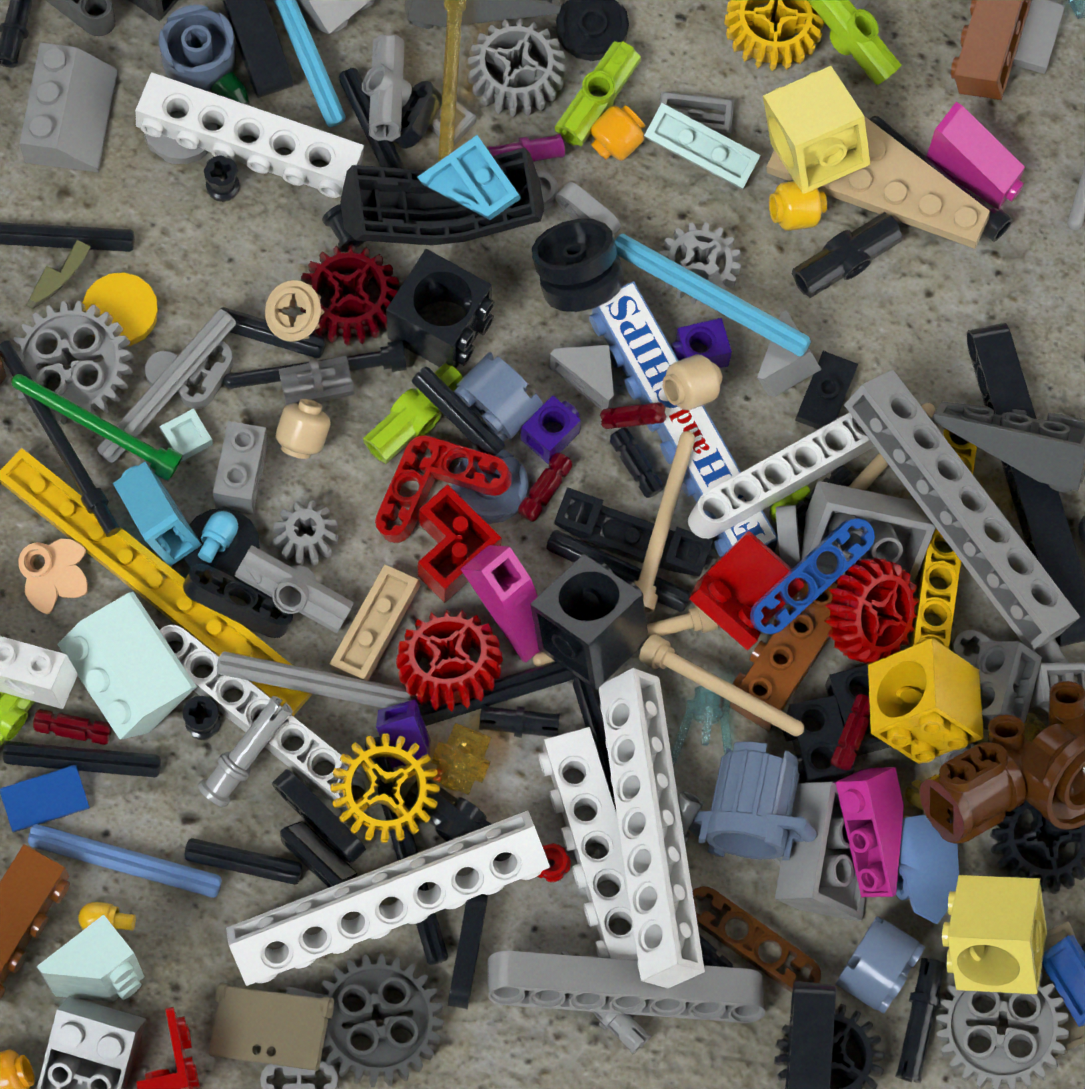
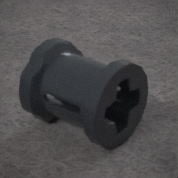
[204,155,240,202]
[322,204,366,252]
[182,696,221,740]

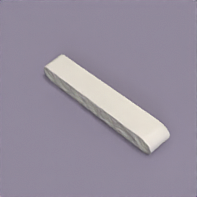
[688,412,875,539]
[159,625,373,812]

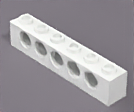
[135,72,364,198]
[0,636,78,709]
[538,727,638,960]

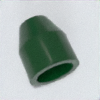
[210,72,250,105]

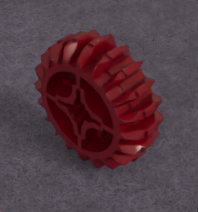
[300,244,399,346]

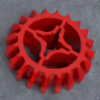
[824,557,920,664]
[396,609,503,712]

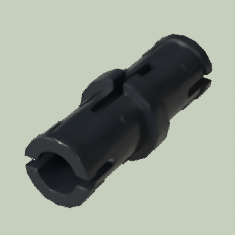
[479,705,560,738]

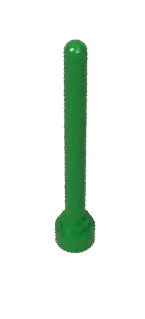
[11,374,183,482]

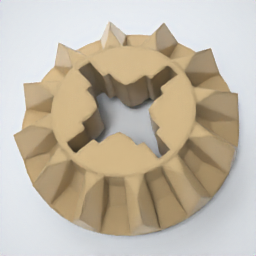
[265,280,324,342]

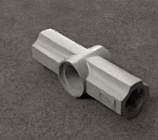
[362,34,412,142]
[235,546,354,633]

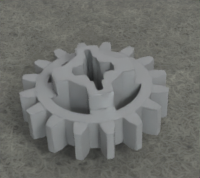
[660,222,741,304]

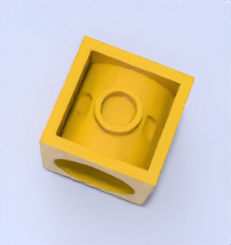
[868,638,984,764]

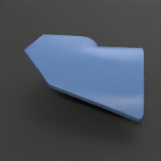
[896,815,959,924]

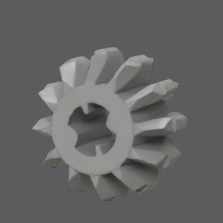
[273,500,339,566]

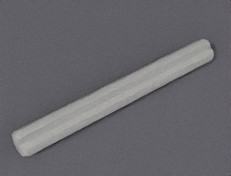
[97,309,236,463]
[217,652,410,708]

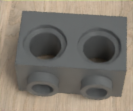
[975,641,1042,730]

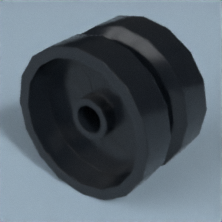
[532,219,624,312]

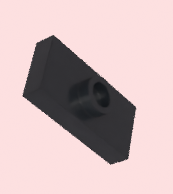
[795,351,858,430]

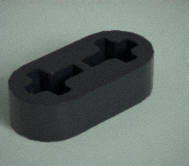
[394,81,443,149]

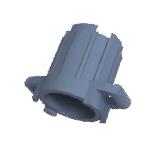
[689,742,817,860]

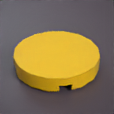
[82,272,158,346]

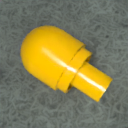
[78,902,136,931]

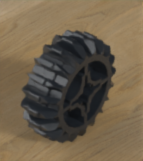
[990,800,1085,894]
[774,1004,885,1089]

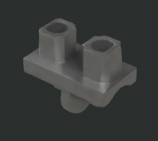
[279,356,355,405]

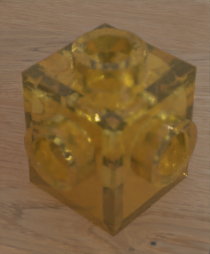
[430,723,492,795]

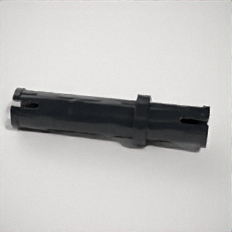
[895,958,947,1083]

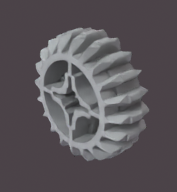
[466,18,566,118]

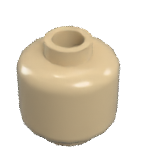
[663,355,722,410]
[276,399,330,459]

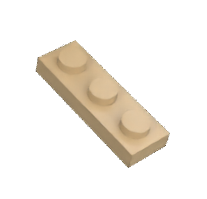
[330,564,421,681]

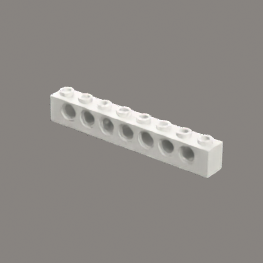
[599,668,705,988]
[226,810,550,986]

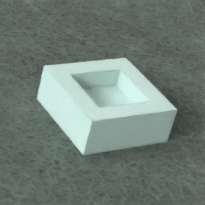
[160,408,213,462]

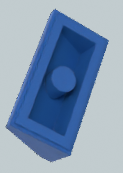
[0,765,90,833]

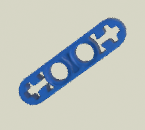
[750,518,875,634]

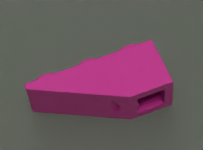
[461,545,540,663]
[835,767,904,897]

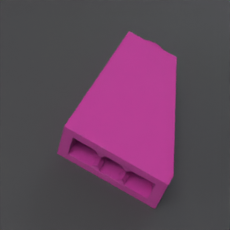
[927,102,1025,210]

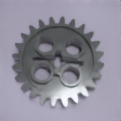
[315,954,444,1087]

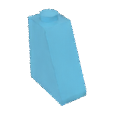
[113,462,202,567]

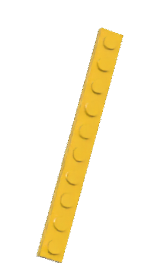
[0,448,313,716]

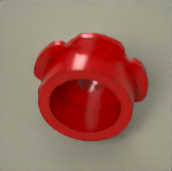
[537,843,571,882]

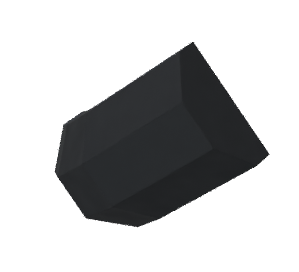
[340,147,544,245]

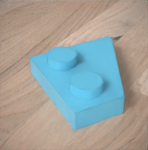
[418,135,521,220]

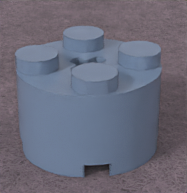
[159,5,236,91]
[454,352,543,442]
[835,916,925,1014]

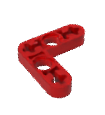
[375,435,512,543]

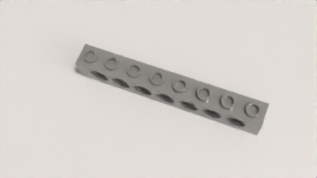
[844,369,1080,651]

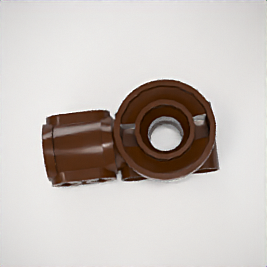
[919,681,1085,844]

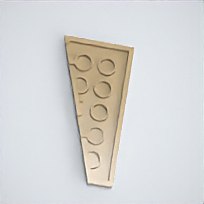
[767,116,990,249]

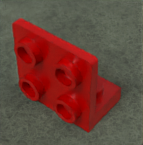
[689,531,805,651]
[136,1007,200,1089]

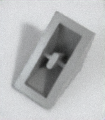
[757,311,821,397]
[549,345,614,410]

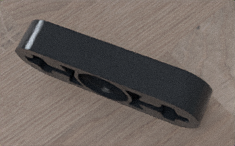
[183,564,293,638]
[272,769,366,864]
[448,894,488,1009]

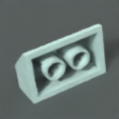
[57,592,197,740]
[37,915,145,1002]

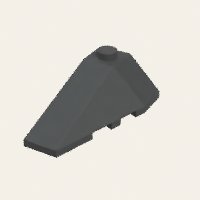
[933,401,1085,492]

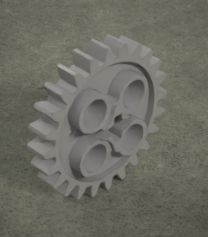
[8,301,134,425]
[936,973,1069,1089]

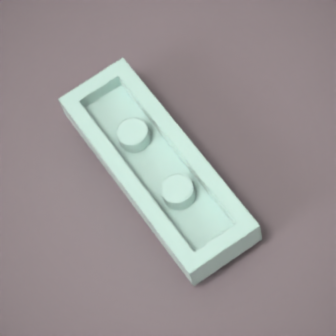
[644,103,761,189]

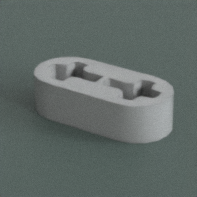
[555,182,621,236]
[179,341,233,409]
[776,505,802,569]
[260,1061,339,1089]

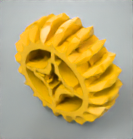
[724,0,824,71]
[330,734,440,843]

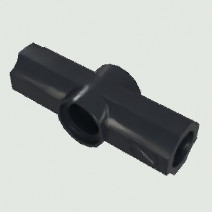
[792,212,903,298]
[403,779,512,861]

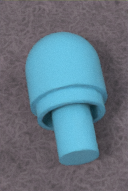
[198,511,238,563]

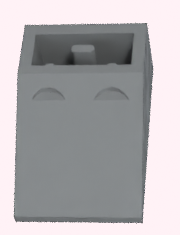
[37,996,146,1089]

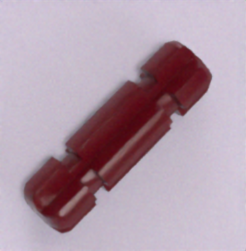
[600,402,667,429]
[518,452,573,522]
[831,694,870,771]
[33,709,112,745]

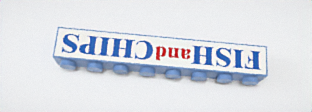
[589,281,778,558]

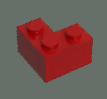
[418,484,502,603]

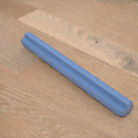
[28,824,222,898]

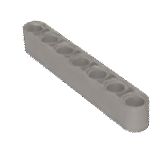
[488,951,765,1023]

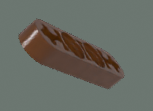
[692,886,821,993]

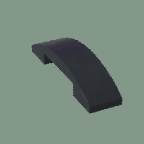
[554,487,713,577]

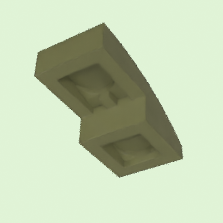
[26,240,91,309]

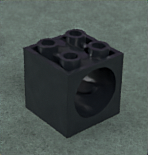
[386,249,495,369]
[530,554,649,690]

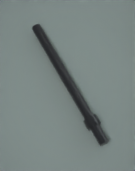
[0,340,120,537]

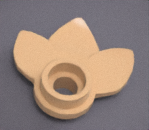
[18,539,88,614]

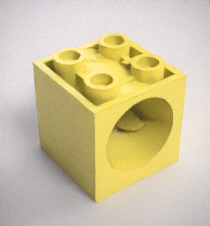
[763,66,871,194]
[942,875,1047,994]

